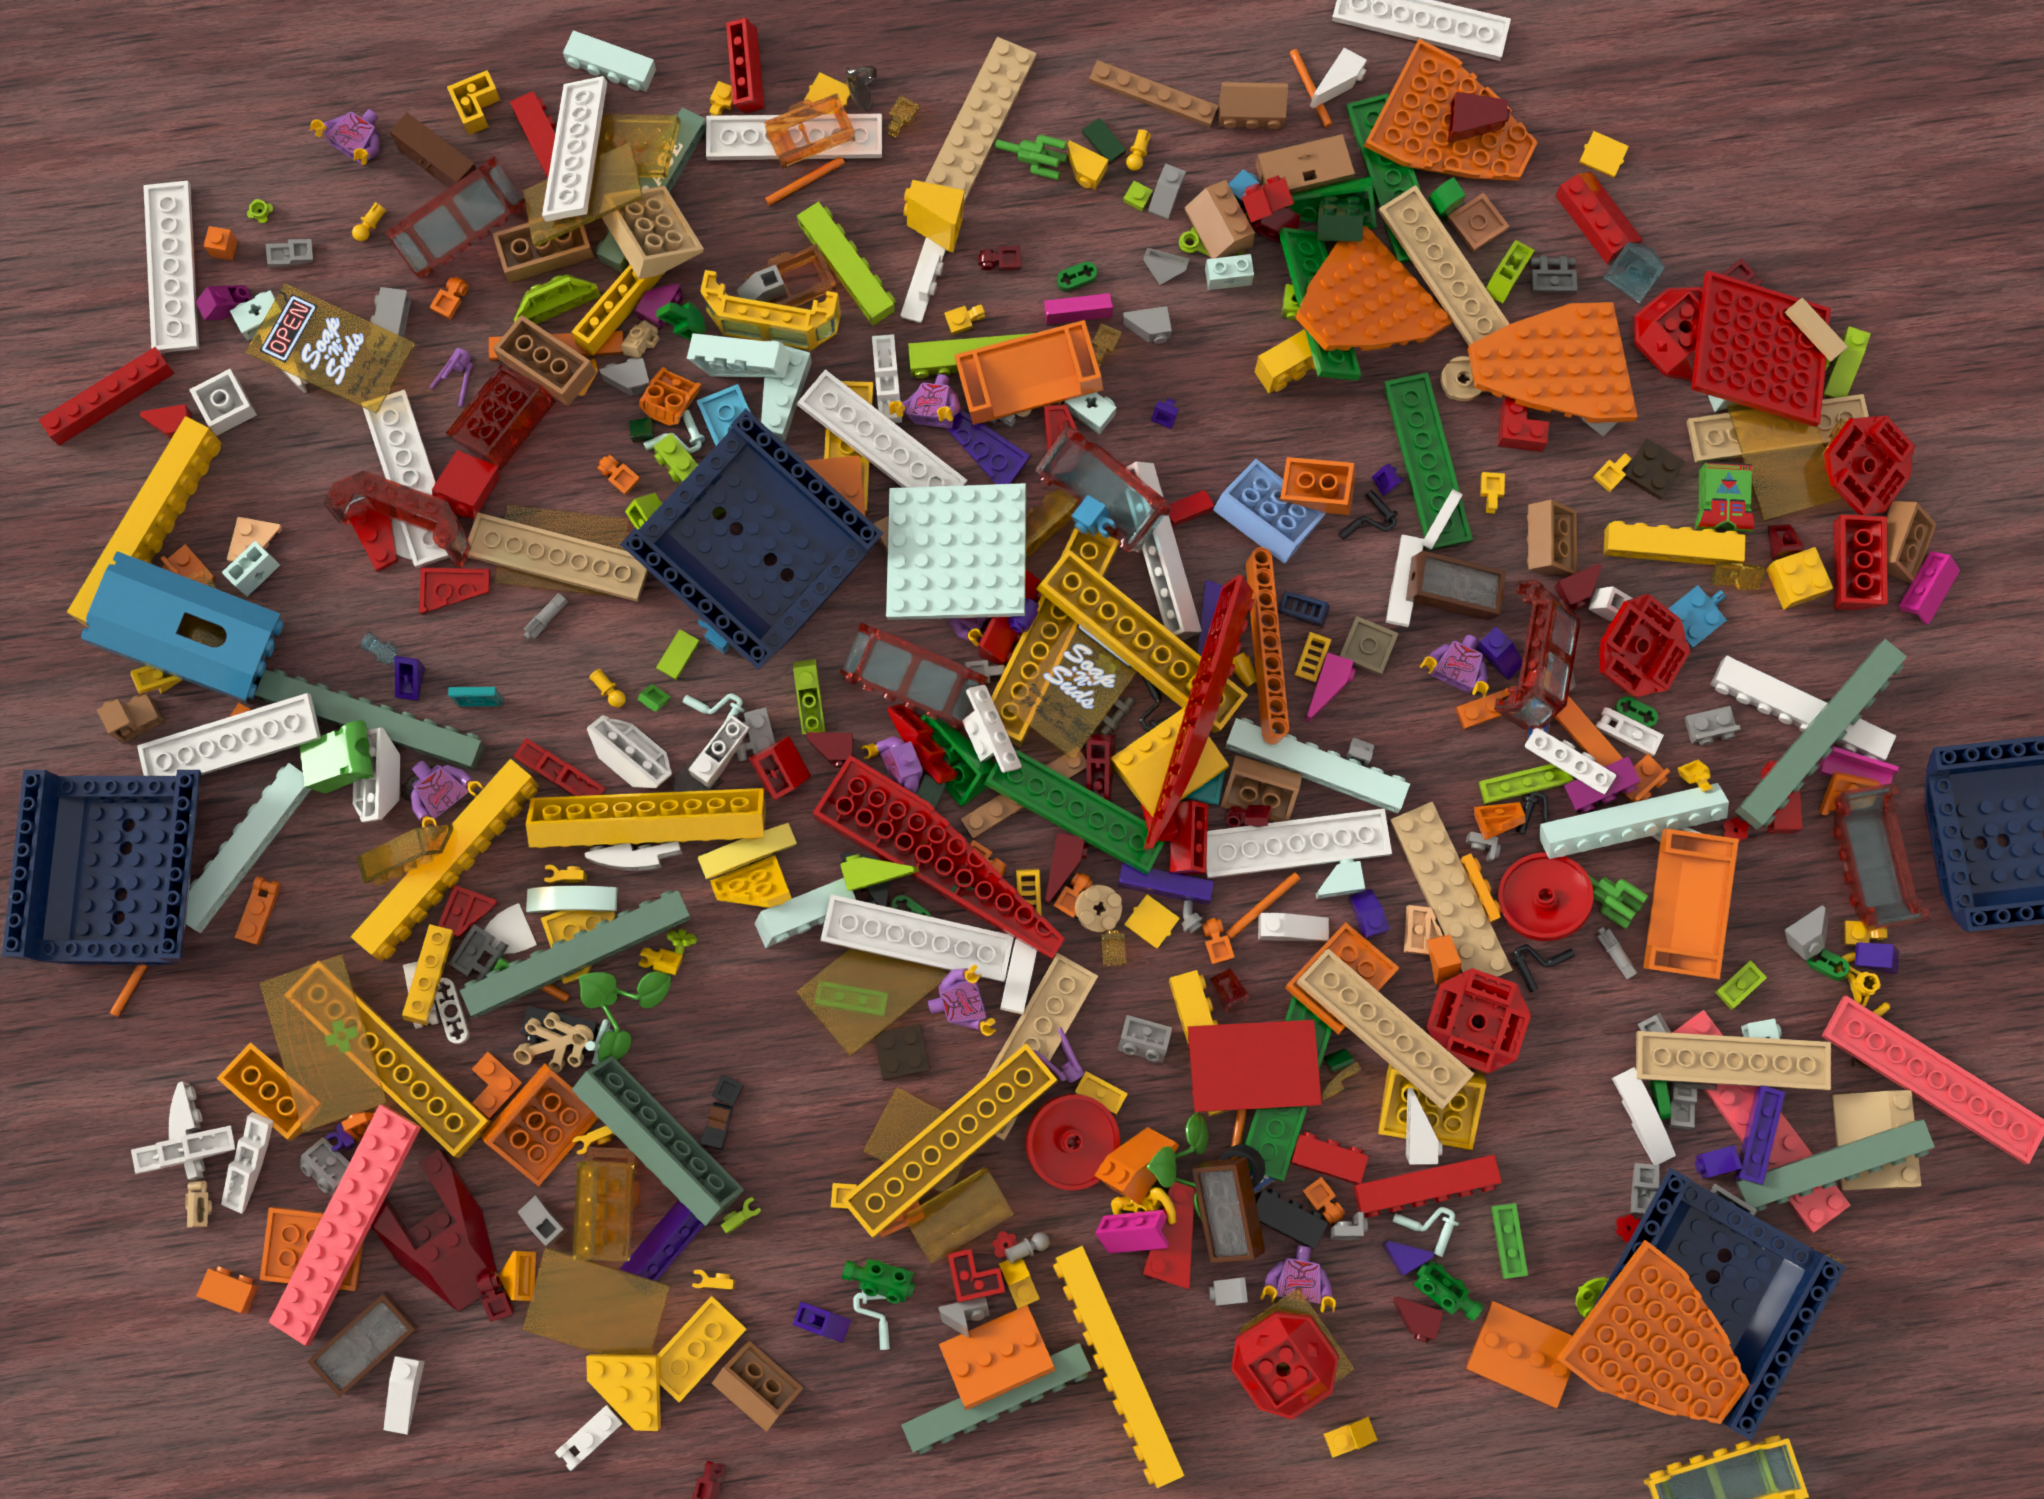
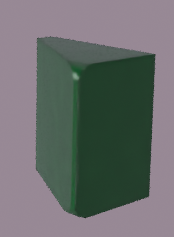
[629,417,655,443]
[1324,1049,1355,1073]

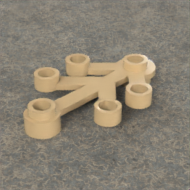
[514,1012,594,1073]

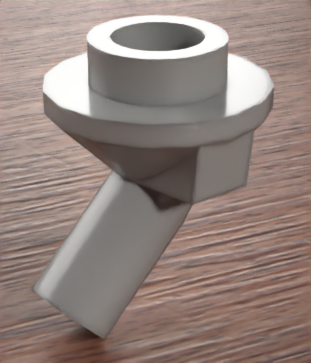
[1182,900,1203,933]

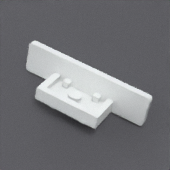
[901,238,946,323]
[962,685,1021,773]
[1525,728,1616,794]

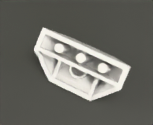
[587,715,672,788]
[353,728,400,823]

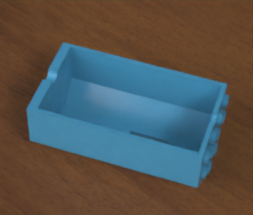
[81,551,284,704]

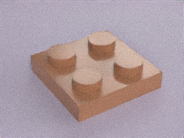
[1447,193,1510,253]

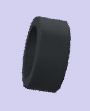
[1219,1144,1266,1189]

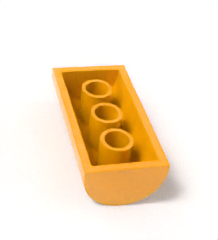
[217,1042,322,1141]

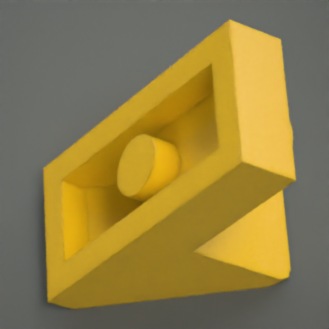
[130,666,182,694]
[999,1258,1040,1309]
[1323,1417,1377,1457]

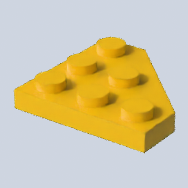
[710,855,792,908]
[541,910,616,985]
[586,1354,661,1431]

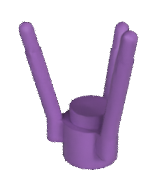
[429,348,473,407]
[1033,1028,1085,1084]

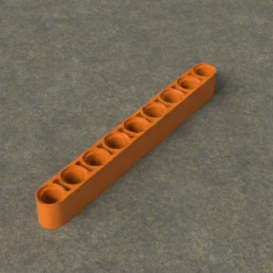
[1246,547,1289,745]

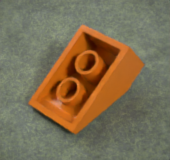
[1280,457,1356,515]
[1094,1127,1179,1205]

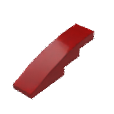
[887,703,957,784]
[513,738,606,796]

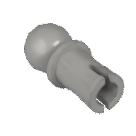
[1005,1232,1050,1264]

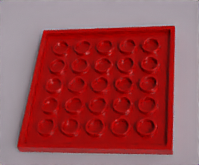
[1691,270,1831,427]

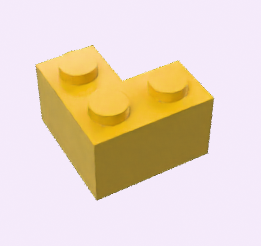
[447,70,501,136]

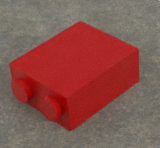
[432,450,499,519]

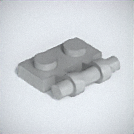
[733,707,775,762]

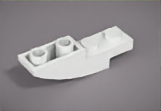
[585,841,683,871]
[169,1082,205,1181]

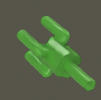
[995,135,1068,180]
[1588,875,1648,929]

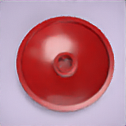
[1498,852,1593,941]
[1026,1094,1120,1191]

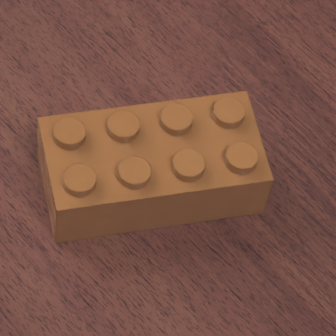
[492,215,594,283]
[493,315,596,406]

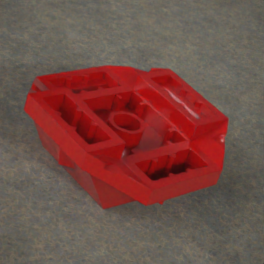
[1633,287,1702,382]
[1824,416,1915,515]
[1597,594,1691,697]
[1425,968,1531,1074]
[1231,1311,1339,1420]

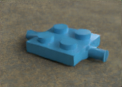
[1668,585,1727,649]

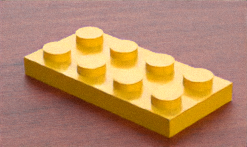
[658,1296,747,1403]

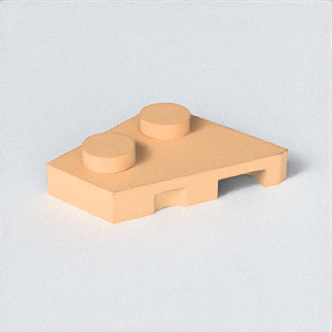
[227,517,282,563]
[1404,905,1443,956]

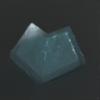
[1604,242,1665,303]

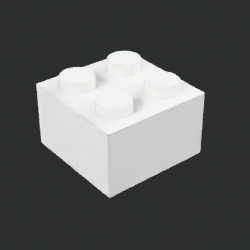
[189,369,257,436]

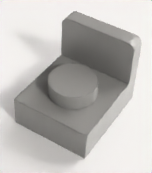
[1345,738,1374,767]
[1465,831,1501,863]

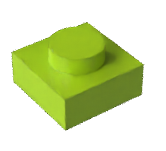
[1123,181,1153,211]

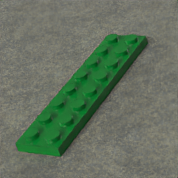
[1346,93,1421,263]
[1279,228,1361,381]
[1383,372,1473,552]
[984,748,1165,875]
[1240,995,1332,1182]

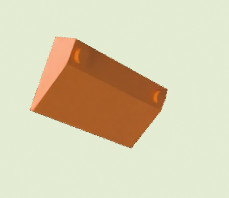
[954,320,1103,425]
[1643,829,1739,979]

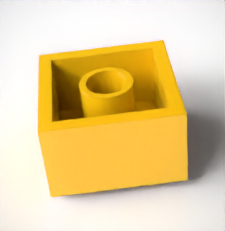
[1766,547,1833,610]

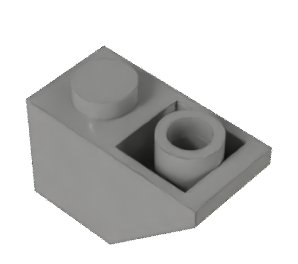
[737,265,786,302]
[599,358,650,396]
[518,1195,568,1247]

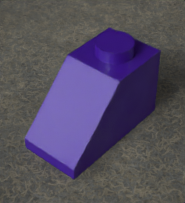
[1475,627,1524,680]
[1349,889,1390,940]
[1695,1145,1742,1179]
[793,1302,851,1343]

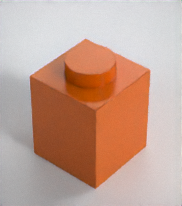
[203,226,238,261]

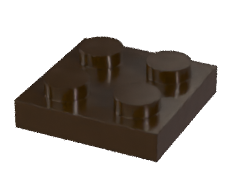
[1624,438,1685,500]
[874,1024,929,1080]

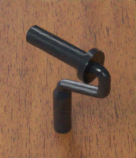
[1338,490,1398,540]
[1140,676,1174,732]
[1516,791,1551,835]
[1511,944,1575,992]

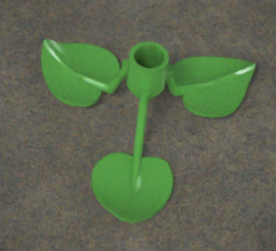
[579,971,671,1062]
[1147,1112,1209,1220]

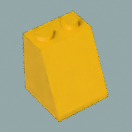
[904,180,965,253]

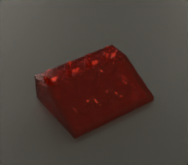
[445,365,556,471]

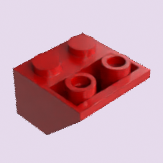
[749,736,811,800]

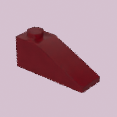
[1086,734,1116,801]
[1045,833,1088,905]

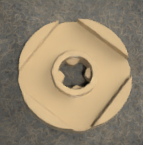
[1440,356,1482,402]
[1075,885,1122,932]

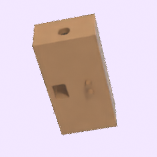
[1256,134,1355,194]

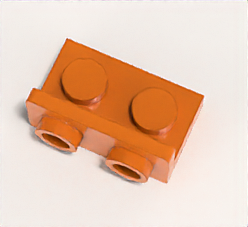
[160,544,216,586]
[1621,754,1670,803]

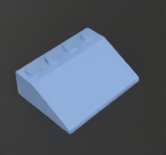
[1213,459,1326,564]

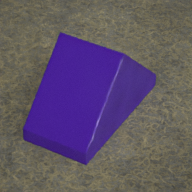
[394,656,425,701]
[1854,942,1899,975]
[1383,1241,1434,1276]

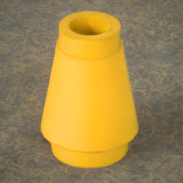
[1232,652,1257,687]

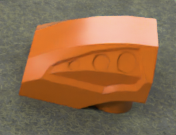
[639,367,701,426]

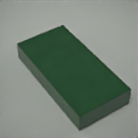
[1082,118,1126,165]

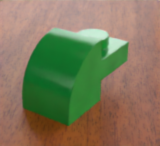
[1428,177,1466,221]
[656,302,705,341]

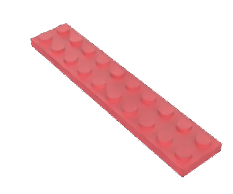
[1821,996,2044,1164]
[1672,1010,1851,1233]
[269,1104,421,1346]

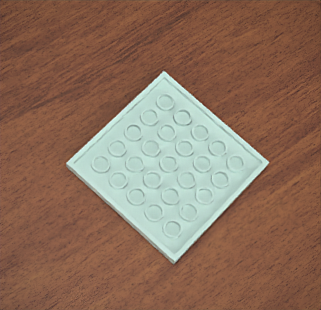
[886,484,1026,620]

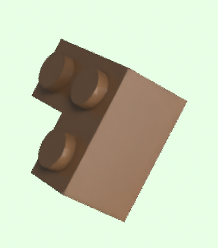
[97,694,165,744]

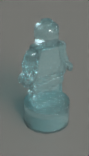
[359,632,397,665]

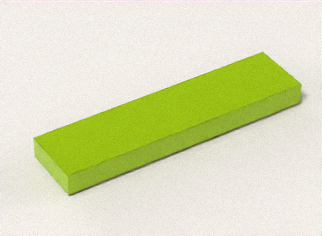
[1478,764,1574,805]

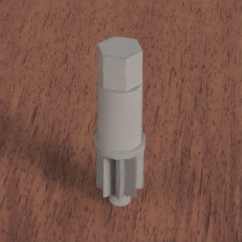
[523,593,568,639]
[1597,927,1638,979]

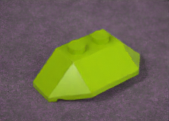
[514,274,601,324]

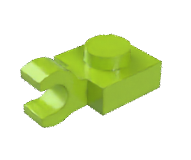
[721,1197,762,1234]

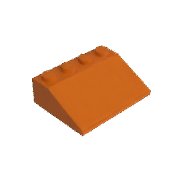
[480,1063,598,1187]

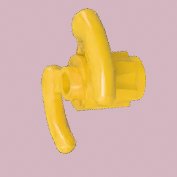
[1835,952,1890,1017]
[1111,1187,1176,1224]

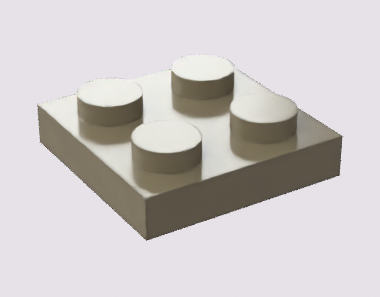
[1340,616,1399,676]

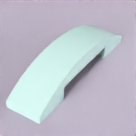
[526,886,618,913]

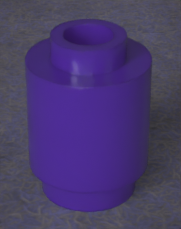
[1008,598,1039,633]

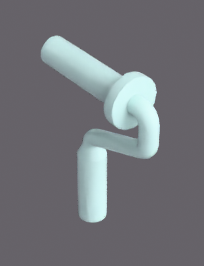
[643,410,705,454]
[683,693,745,721]
[585,1019,614,1065]
[1392,1207,1459,1257]
[853,1290,890,1350]

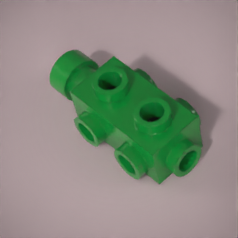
[841,1259,916,1304]
[1414,1261,1484,1322]

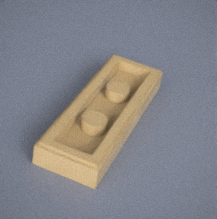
[1785,298,1848,362]

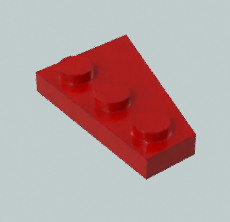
[1043,404,1095,474]
[346,492,398,572]
[419,568,491,614]

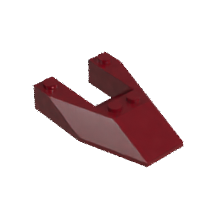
[371,1149,498,1312]

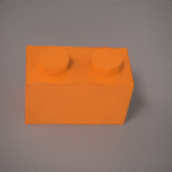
[196,1266,259,1314]

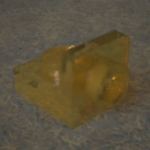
[1101,930,1127,966]

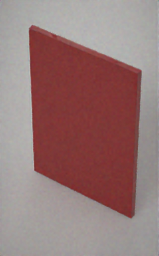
[1187,1020,1322,1112]

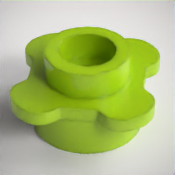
[247,199,273,224]

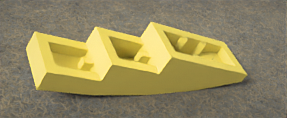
[698,823,797,879]

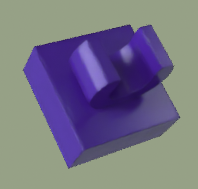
[1151,398,1179,429]
[1372,464,1403,496]
[326,1123,355,1152]

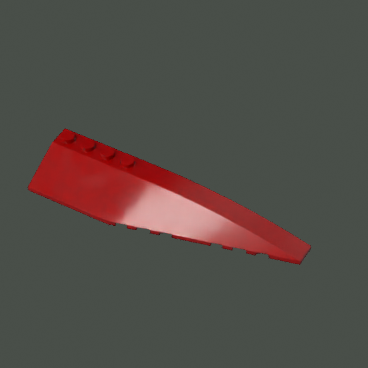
[1143,574,1254,850]
[813,755,1065,959]

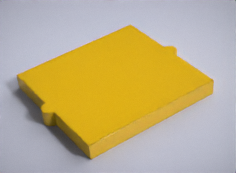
[803,72,853,114]
[1579,131,1629,178]
[1124,894,1180,949]

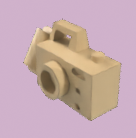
[621,320,659,358]
[185,1180,212,1228]

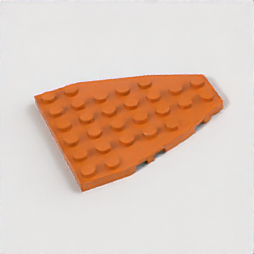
[1364,39,1538,181]
[1295,225,1452,351]
[1468,302,1638,423]
[1556,1240,1750,1424]

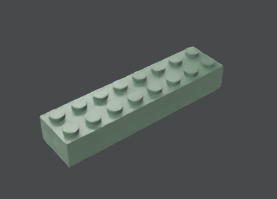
[572,1056,744,1226]

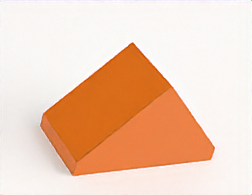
[1427,934,1462,985]

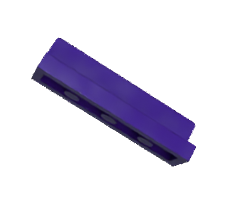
[1118,863,1214,905]
[1734,1085,1785,1185]
[619,1199,704,1295]

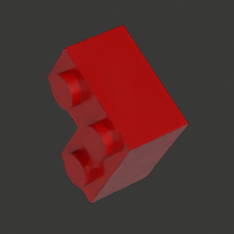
[1242,175,1294,222]
[1497,396,1549,452]
[948,1249,1005,1302]

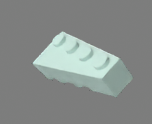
[687,333,791,377]
[761,340,812,443]
[754,878,856,948]

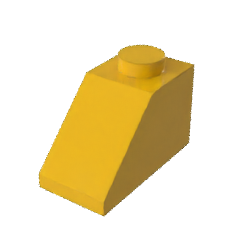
[1067,140,1108,190]

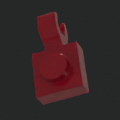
[692,1461,725,1499]

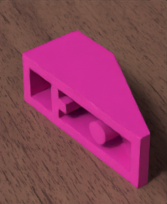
[1305,652,1356,723]

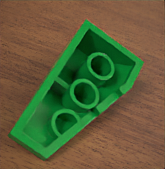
[1287,176,1377,229]
[921,710,995,807]

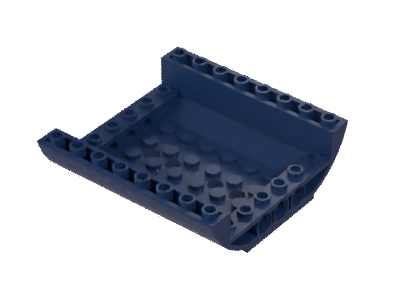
[620,408,883,670]
[1924,736,2044,932]
[1,770,201,966]
[1591,1168,1846,1441]

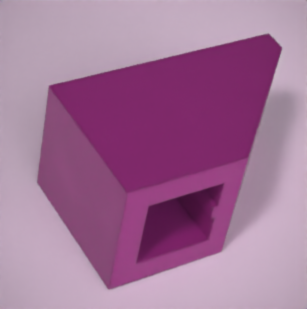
[635,283,683,330]
[196,285,252,320]

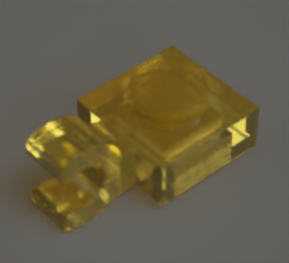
[888,95,919,137]
[1092,323,1122,366]

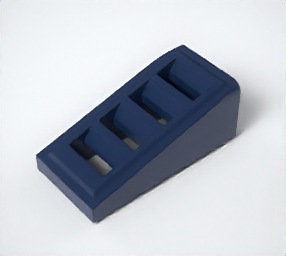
[1278,591,1330,628]

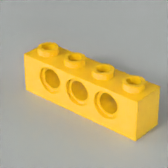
[402,924,453,1026]

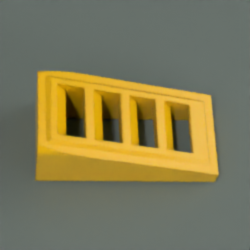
[1294,632,1332,682]
[1016,868,1041,915]

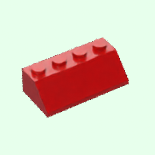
[1555,172,1643,264]
[1833,514,1888,611]
[979,570,1042,665]

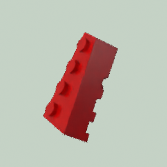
[1142,1182,1195,1290]

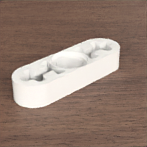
[1422,489,1463,549]
[435,978,470,1045]

